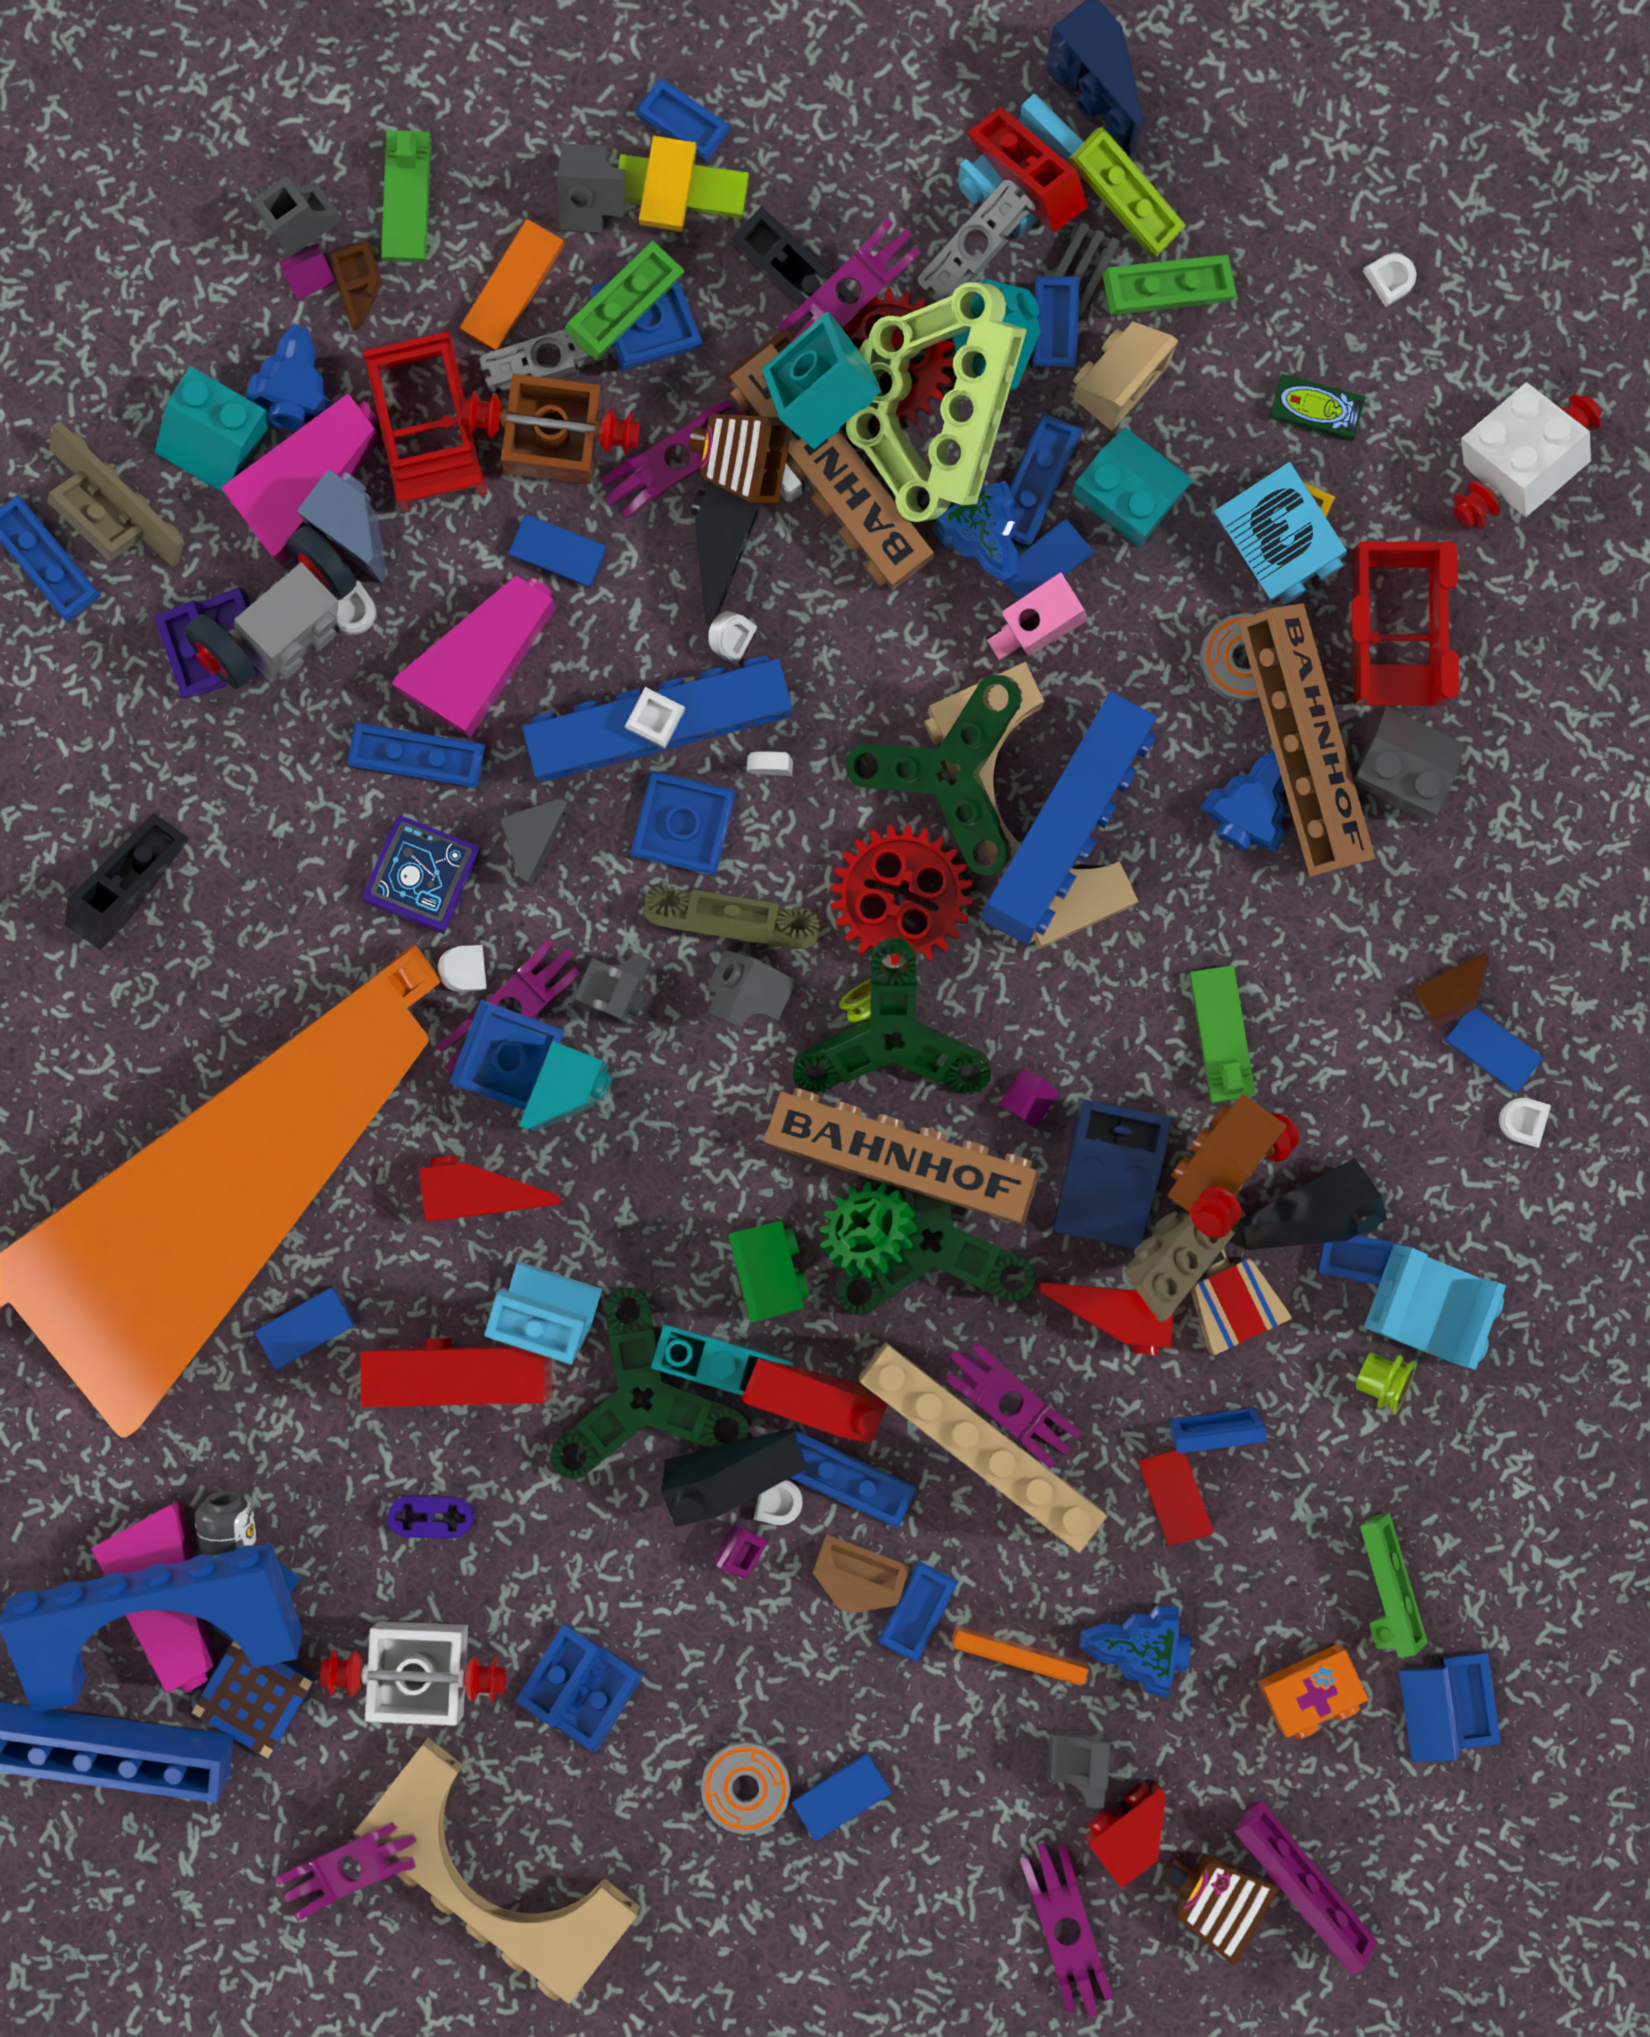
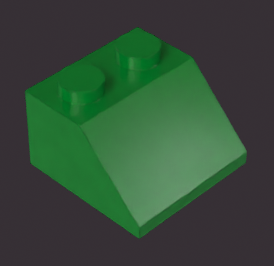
[728,1221,810,1323]

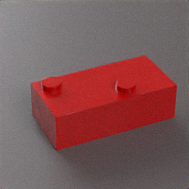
[361,1338,553,1407]

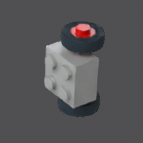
[184,526,356,689]

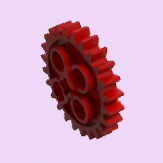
[843,288,956,432]
[830,824,973,968]

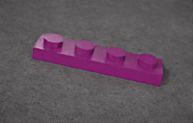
[1235,1800,1378,1975]

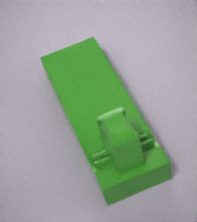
[381,131,431,263]
[564,240,685,361]
[1102,255,1237,316]
[1189,965,1256,1103]
[1360,1512,1428,1658]

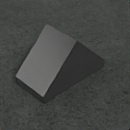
[500,798,570,886]

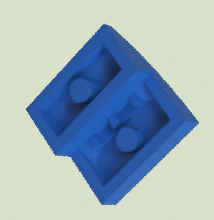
[515,1624,645,1752]

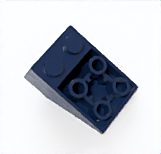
[1047,0,1144,158]
[1052,1099,1172,1249]

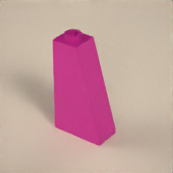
[221,393,382,565]
[391,576,557,738]
[91,1501,216,1694]

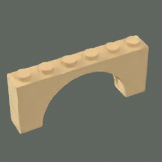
[924,662,1138,950]
[858,1341,1108,1553]
[354,1738,640,2004]

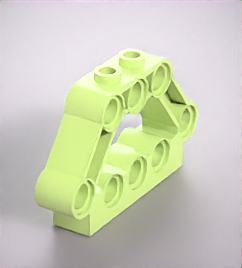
[846,282,1027,522]

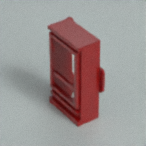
[362,331,488,514]
[1351,541,1459,706]

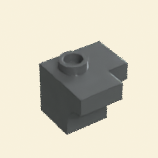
[557,143,625,233]
[250,175,342,257]
[706,950,797,1027]
[574,952,653,1023]
[1047,1728,1115,1808]

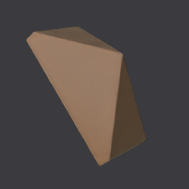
[813,1534,910,1614]

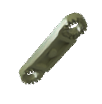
[644,885,820,949]

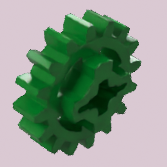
[819,1182,917,1278]

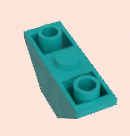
[651,1324,794,1395]

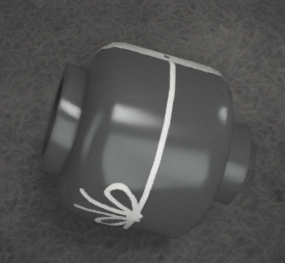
[195,1491,256,1556]

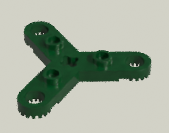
[845,675,1022,875]
[793,938,991,1094]
[837,1131,1036,1315]
[550,1287,749,1479]

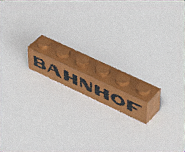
[730,344,934,591]
[1238,603,1376,877]
[764,1088,1040,1227]

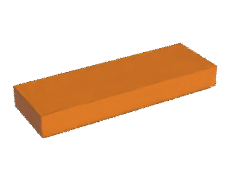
[460,219,565,351]
[952,1625,1089,1686]

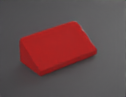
[1138,1448,1214,1546]

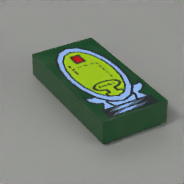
[1269,374,1366,441]

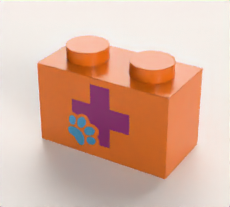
[1257,1644,1369,1739]

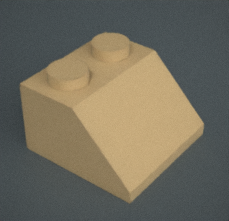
[1073,321,1178,431]

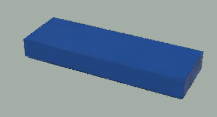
[1009,412,1082,548]
[0,494,102,623]
[347,722,486,789]
[791,1430,917,1528]

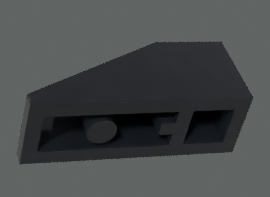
[731,206,858,318]
[691,482,761,626]
[65,813,189,950]
[1238,1158,1387,1250]
[661,1428,807,1527]

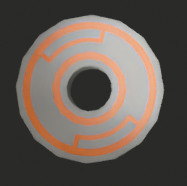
[1199,613,1259,702]
[701,1741,791,1834]

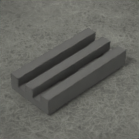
[1054,222,1120,320]

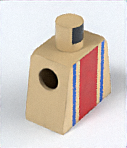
[1190,1249,1292,1355]

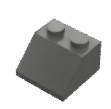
[1352,706,1465,822]

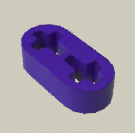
[387,1495,475,1539]

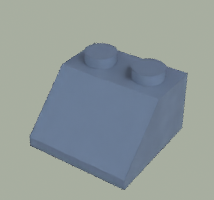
[296,469,386,583]

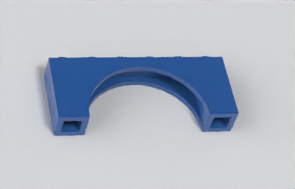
[0,1543,303,1713]

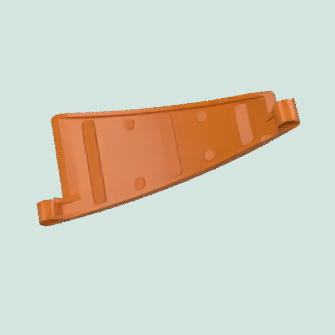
[0,944,442,1438]

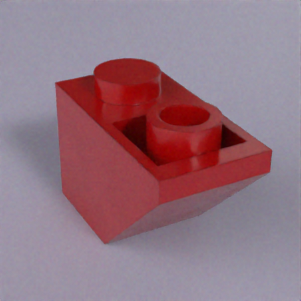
[1084,1780,1166,1889]

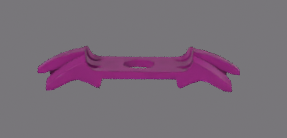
[778,218,921,348]
[602,401,751,519]
[435,939,580,1073]
[946,1342,1082,1469]
[275,1822,417,1922]
[1020,1843,1113,2017]

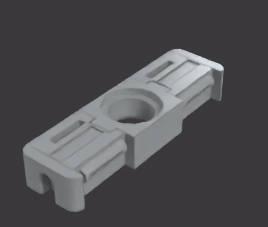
[918,180,1037,302]
[480,329,616,396]

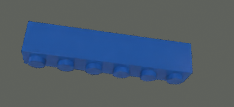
[522,656,793,784]
[981,691,1157,946]
[0,1702,234,1803]

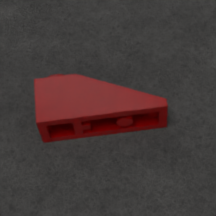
[967,107,1088,233]
[419,1155,563,1222]
[1036,1282,1173,1355]
[741,1358,888,1444]

